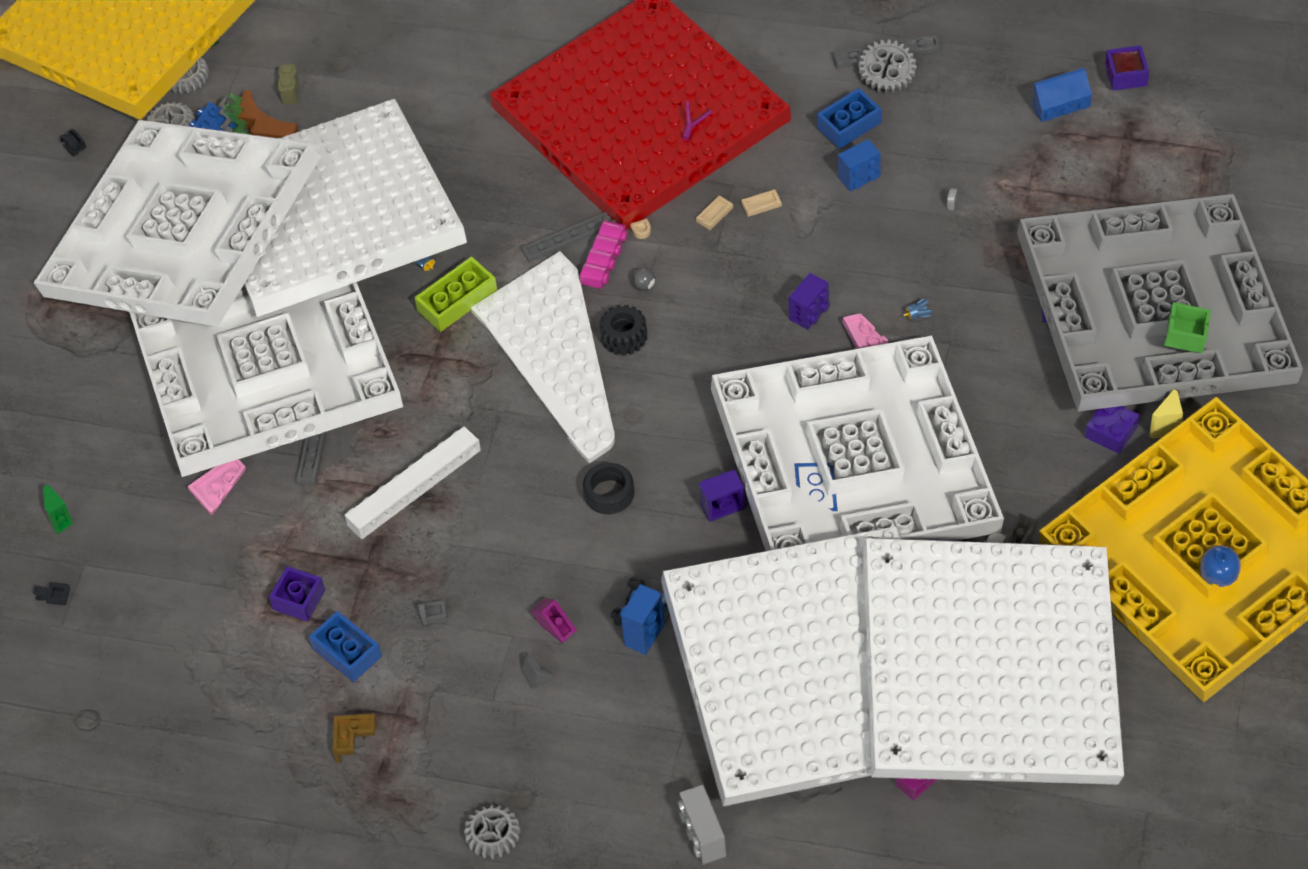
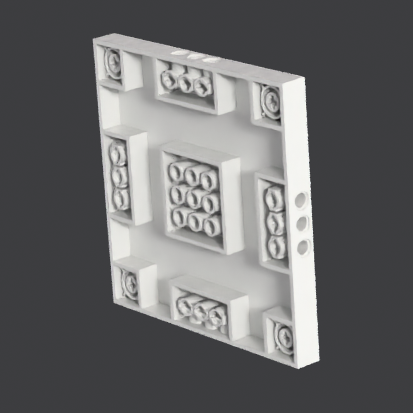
[243,99,467,317]
[34,120,320,327]
[130,282,403,477]
[711,336,1004,551]
[661,526,900,806]
[863,538,1124,784]

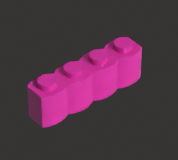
[580,220,628,289]

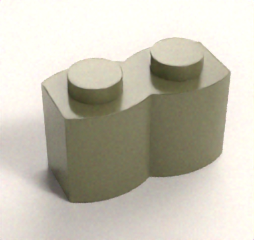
[278,64,299,105]

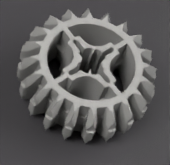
[169,57,209,95]
[147,101,195,127]
[464,804,520,859]

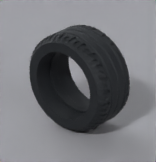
[583,462,635,515]

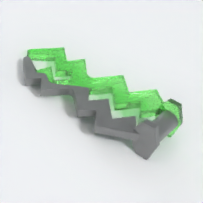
[218,93,251,135]

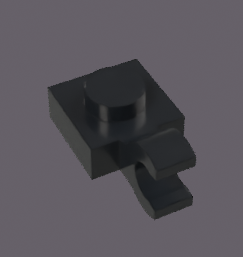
[33,583,70,605]

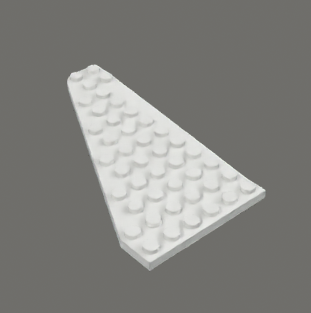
[471,251,615,463]

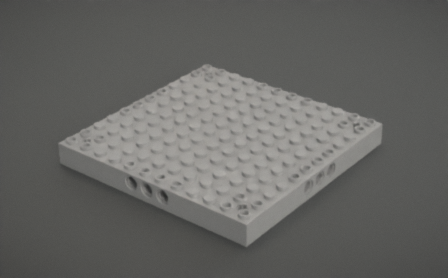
[1017,194,1303,412]

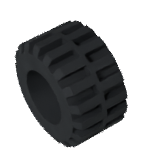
[599,305,647,356]

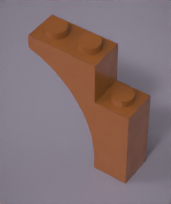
[234,90,299,139]

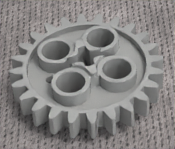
[859,39,916,94]

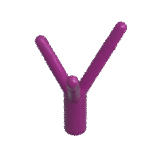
[682,101,712,140]

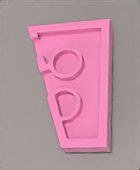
[842,313,888,349]
[188,459,246,516]

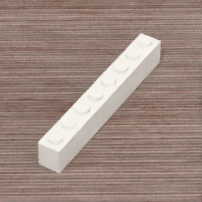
[345,427,481,540]

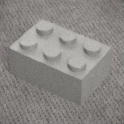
[677,785,726,864]

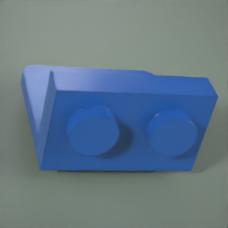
[189,101,237,132]

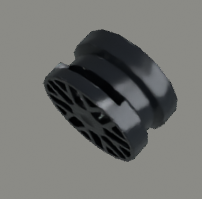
[60,128,86,157]

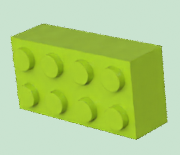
[414,256,497,332]

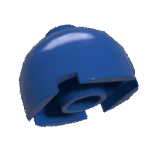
[1200,545,1241,587]

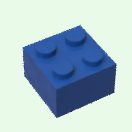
[838,139,881,192]

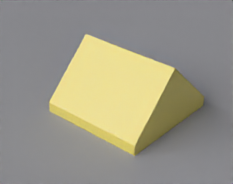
[1149,389,1183,439]

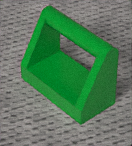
[43,485,73,535]

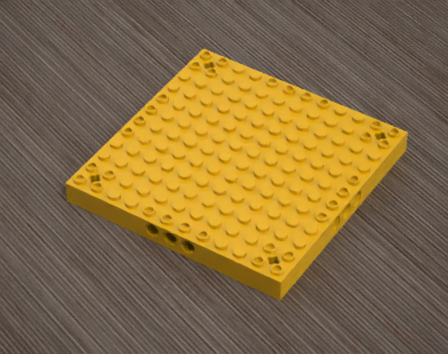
[0,0,255,120]
[1039,397,1308,703]

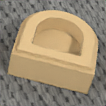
[630,219,651,239]

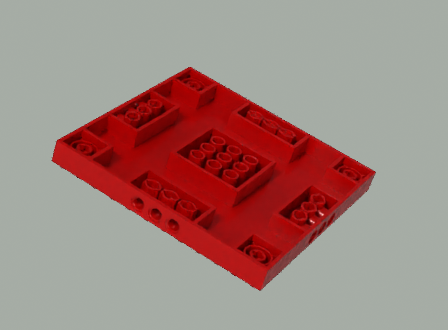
[490,0,791,230]

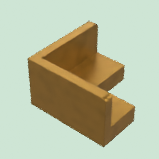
[333,714,377,763]

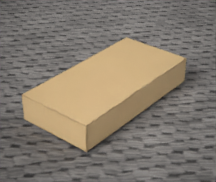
[741,189,782,217]
[696,195,733,230]

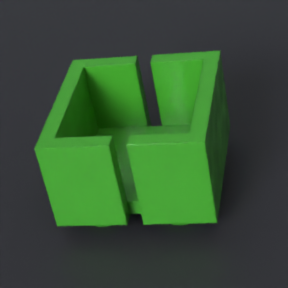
[1164,302,1211,353]

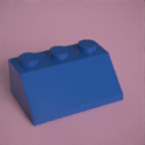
[1033,68,1092,122]

